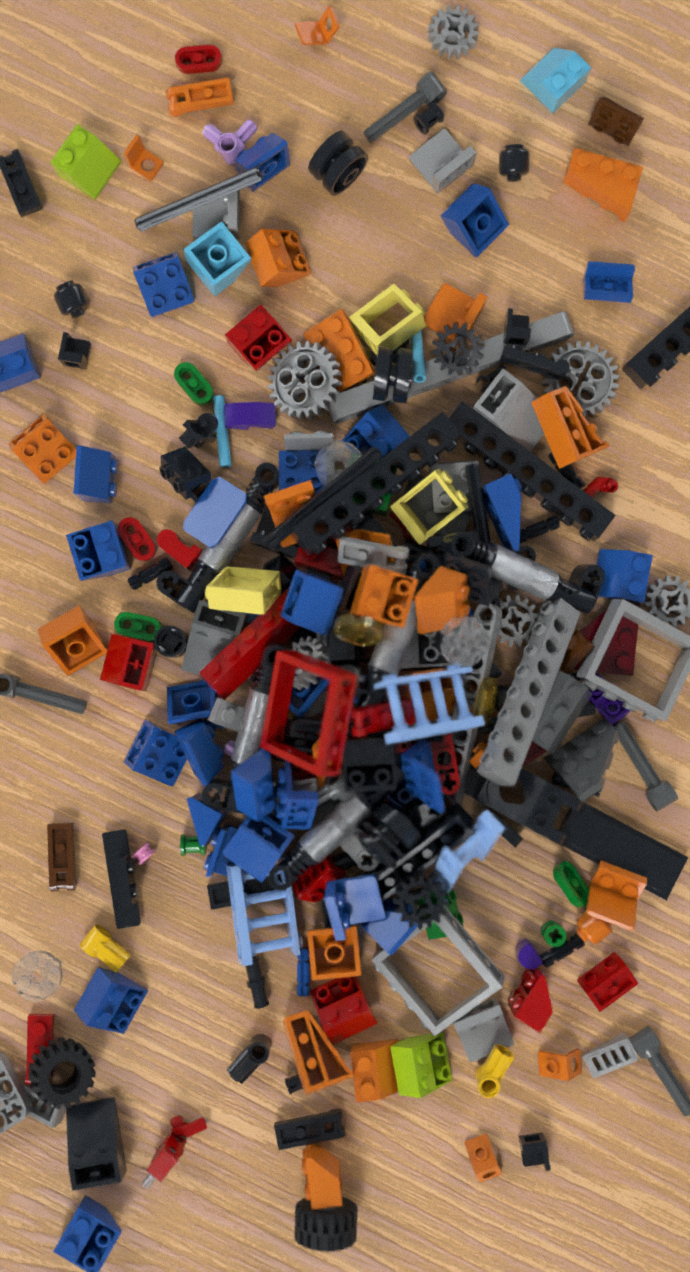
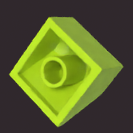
[50,124,121,200]

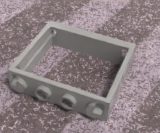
[576,599,690,723]
[371,906,505,1036]

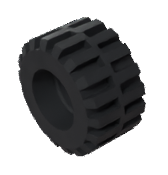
[28,1037,96,1109]
[294,1197,358,1252]

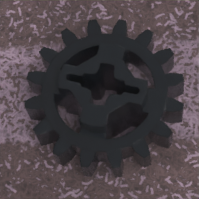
[431,321,485,376]
[394,873,448,930]

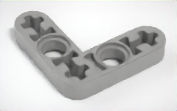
[0,1052,32,1134]

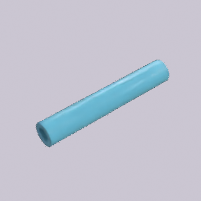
[411,329,426,383]
[213,395,232,468]

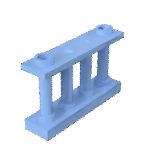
[374,664,485,745]
[431,810,505,894]
[226,855,303,966]

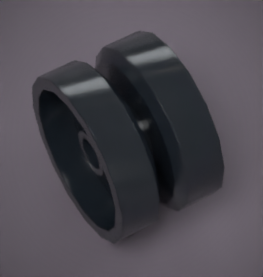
[308,130,368,196]
[373,345,413,404]

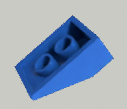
[483,474,522,553]

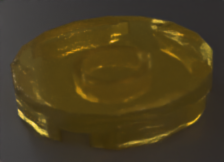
[333,614,384,646]
[474,676,498,726]

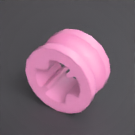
[132,842,156,865]

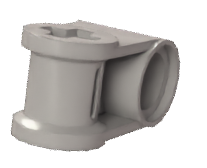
[340,826,378,871]

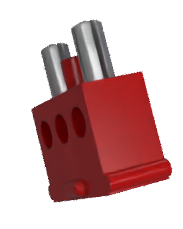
[142,1131,187,1189]

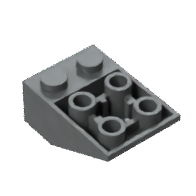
[181,600,248,676]

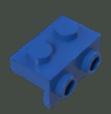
[583,261,635,303]

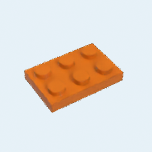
[303,309,376,395]

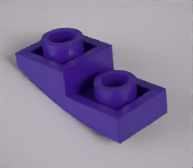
[224,402,276,430]
[584,673,630,726]

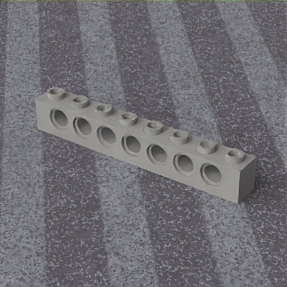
[477,598,581,786]

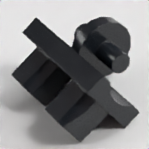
[179,413,218,448]

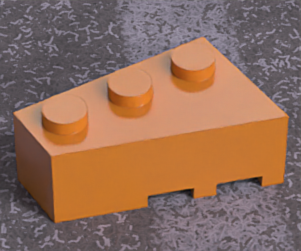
[563,148,643,223]
[531,386,610,469]
[282,1010,355,1096]

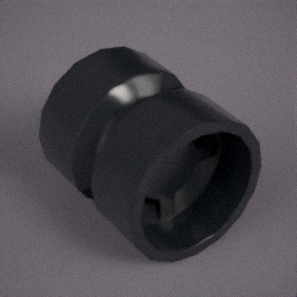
[154,626,189,658]

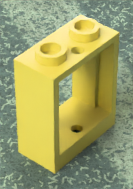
[349,284,426,355]
[390,468,469,545]
[205,566,281,615]

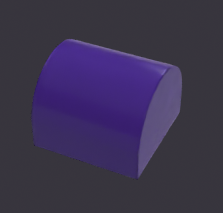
[515,938,543,969]

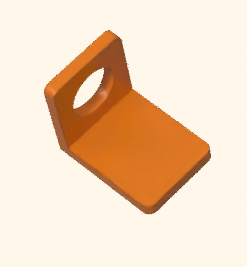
[295,6,340,45]
[124,135,164,181]
[538,1049,582,1081]
[465,1134,502,1182]

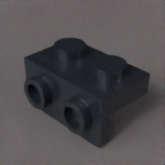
[159,446,211,500]

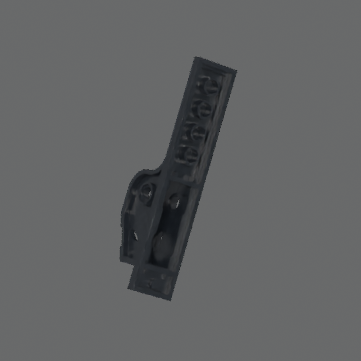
[452,745,688,901]

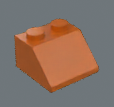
[415,566,470,634]
[38,605,107,676]
[307,925,361,980]
[351,1039,399,1103]

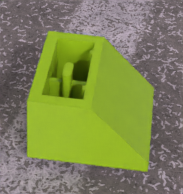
[390,1032,452,1098]

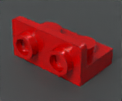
[293,854,346,903]
[577,952,639,1012]

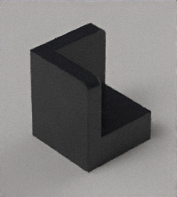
[503,308,531,346]
[58,332,91,370]
[263,554,298,596]
[518,1132,551,1171]

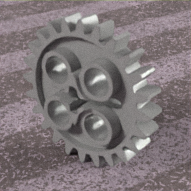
[267,341,343,420]
[541,341,620,417]

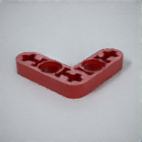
[394,733,460,795]

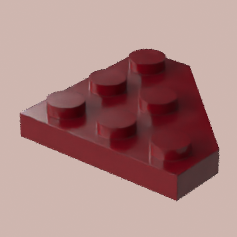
[573,604,640,676]

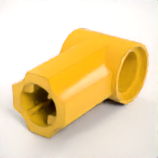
[79,924,131,973]
[475,1044,515,1098]

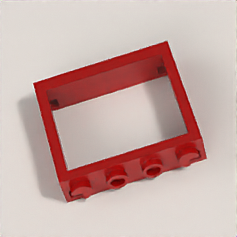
[260,650,358,777]

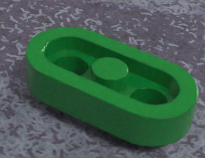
[174,362,214,406]
[114,612,162,641]
[553,861,589,908]

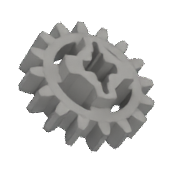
[428,5,479,60]
[643,575,690,627]
[487,595,539,647]
[288,636,329,690]

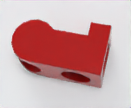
[157,529,202,570]

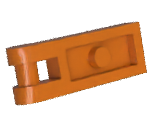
[166,77,234,117]

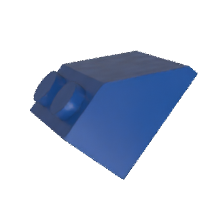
[234,132,290,192]
[440,183,509,257]
[0,333,41,393]
[73,445,119,503]
[596,549,653,604]
[174,719,225,787]
[231,748,275,822]

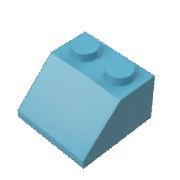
[520,48,591,113]
[184,221,251,297]

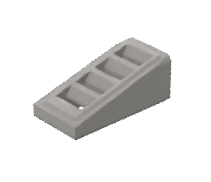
[581,1033,639,1078]
[16,1082,66,1128]

